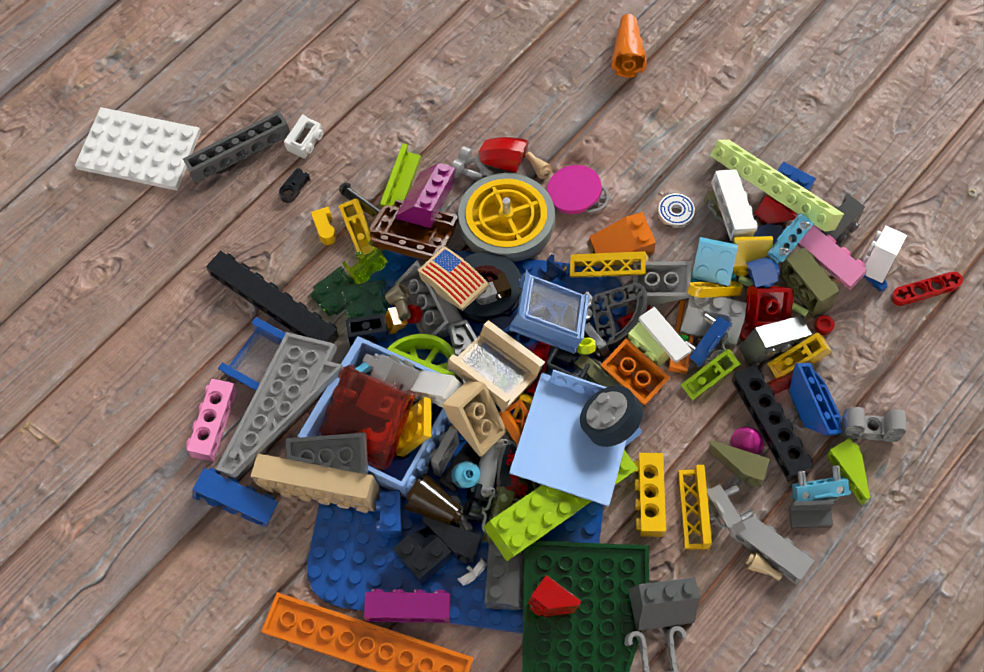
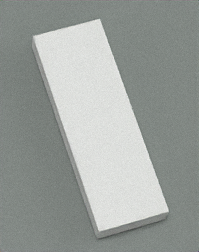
[639,307,692,364]

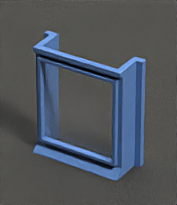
[509,269,589,353]

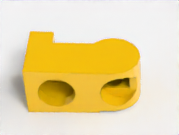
[311,207,336,245]

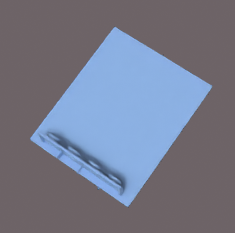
[509,370,626,506]

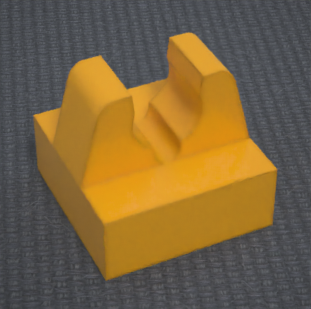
[384,307,408,334]

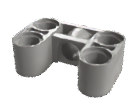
[842,407,906,442]

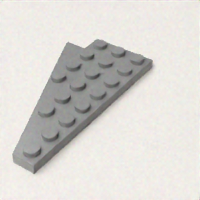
[216,332,345,478]

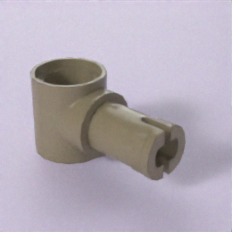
[385,282,411,320]

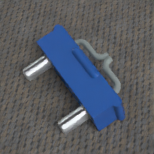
[685,313,732,367]

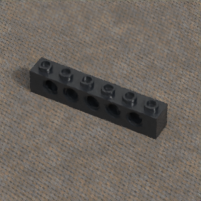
[732,365,813,482]

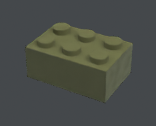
[779,247,840,318]

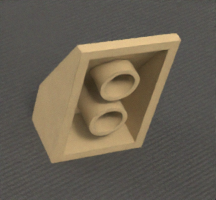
[442,380,507,456]

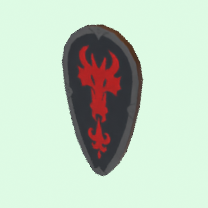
[496,440,537,506]

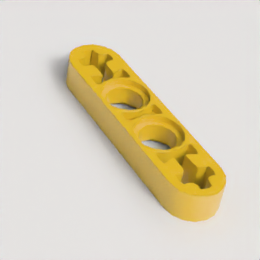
[687,281,743,298]

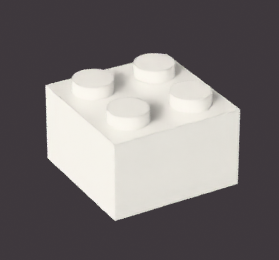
[863,226,907,283]

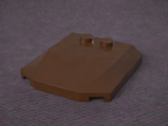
[370,200,458,261]

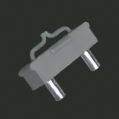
[707,484,754,537]

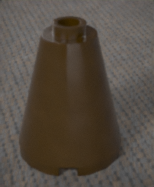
[403,474,463,525]

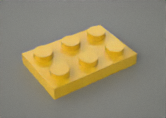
[395,397,431,457]

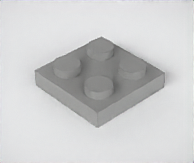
[430,426,459,477]

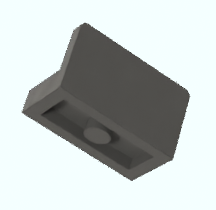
[788,500,834,529]

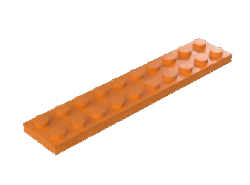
[261,592,474,672]

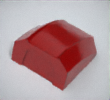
[478,137,529,173]
[745,285,794,326]

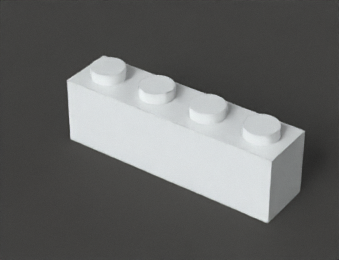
[711,170,758,241]
[407,369,462,407]

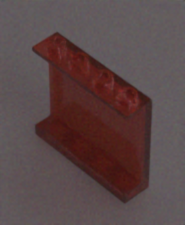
[319,364,416,471]

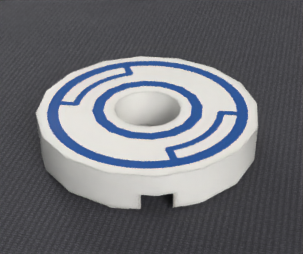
[658,193,695,228]

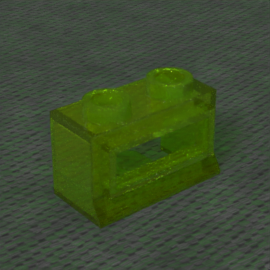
[342,241,388,285]

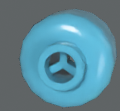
[451,461,480,489]

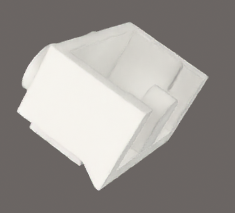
[284,114,323,159]

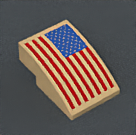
[417,246,489,311]

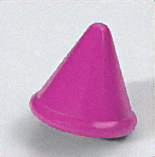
[731,426,764,455]

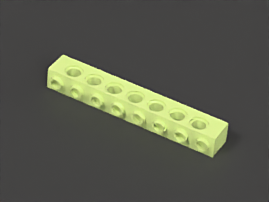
[710,140,844,231]

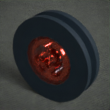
[457,252,521,324]

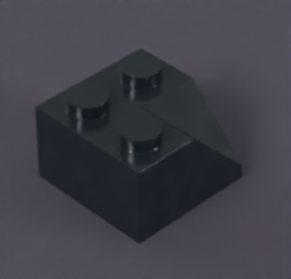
[393,528,452,585]

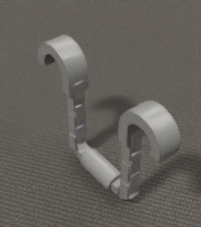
[625,626,686,672]

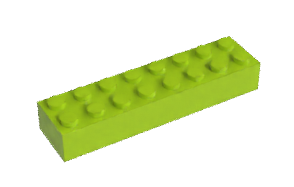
[483,450,638,561]

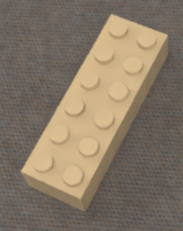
[251,454,381,513]

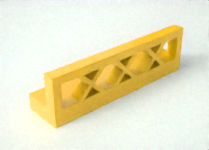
[570,251,648,278]
[678,465,712,550]

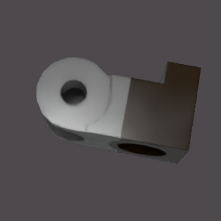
[476,272,512,305]

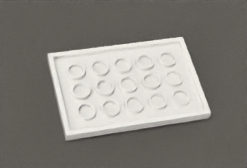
[75,107,201,191]

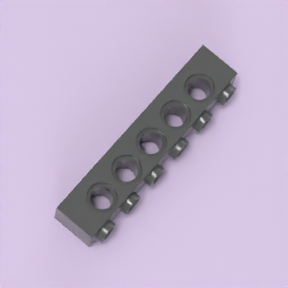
[183,111,290,183]

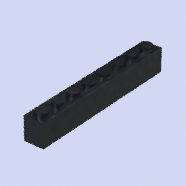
[206,250,339,343]

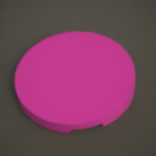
[547,165,602,214]

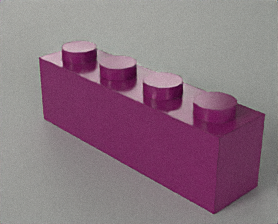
[364,589,451,623]

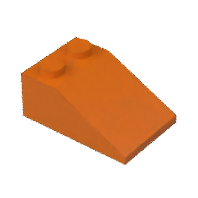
[589,212,656,269]

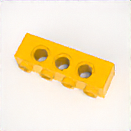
[634,453,666,537]

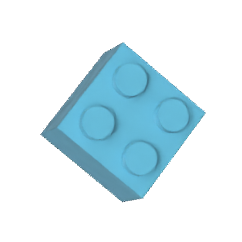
[691,237,738,286]

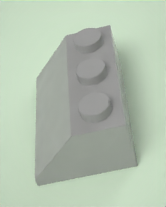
[680,296,747,346]

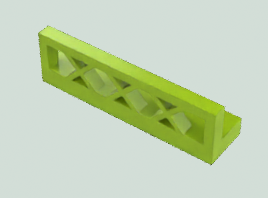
[380,143,421,209]

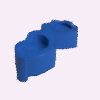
[863,275,887,292]

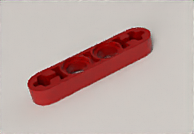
[891,271,963,306]

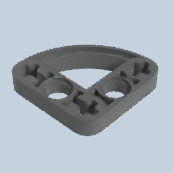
[591,283,648,348]

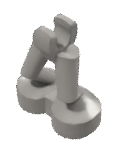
[451,146,493,181]

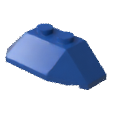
[789,363,842,436]

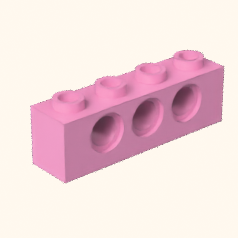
[186,379,238,462]

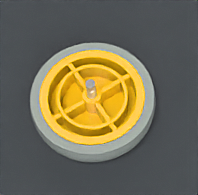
[458,173,555,262]

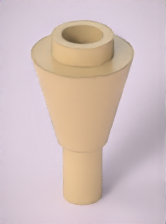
[525,152,552,179]
[744,551,783,580]

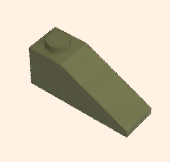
[708,440,770,487]

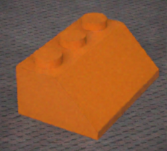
[600,338,670,406]

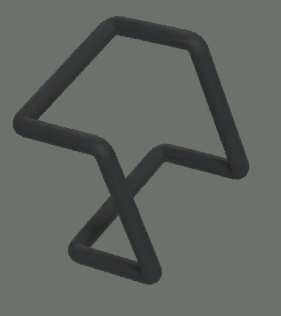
[544,348,590,380]

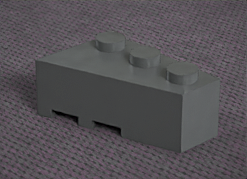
[821,193,865,245]
[739,316,812,367]

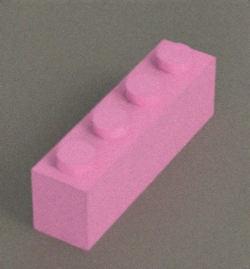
[797,225,867,290]

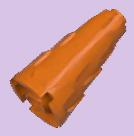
[611,14,647,78]

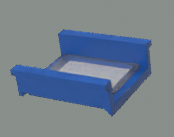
[218,317,286,391]

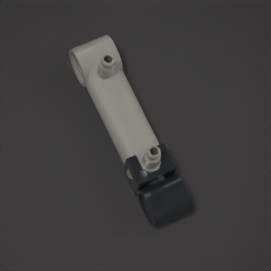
[463,429,510,523]

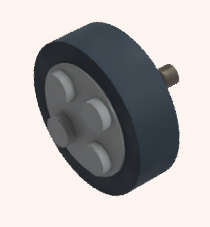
[580,386,643,447]

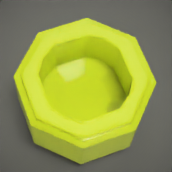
[577,338,596,355]

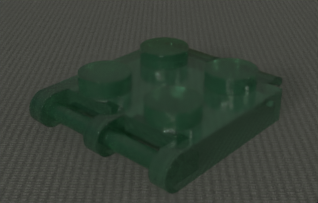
[310,266,366,316]
[342,280,389,319]

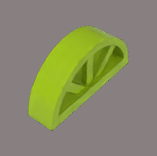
[387,334,459,380]

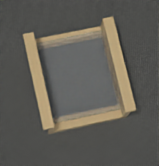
[447,320,545,413]

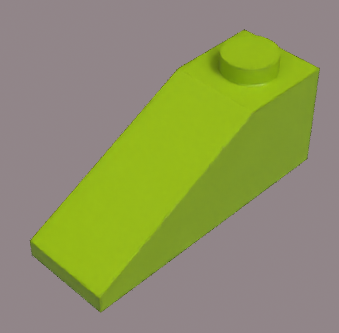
[681,349,742,400]
[826,438,870,506]

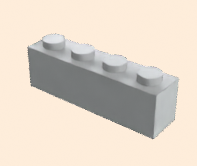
[729,511,814,585]

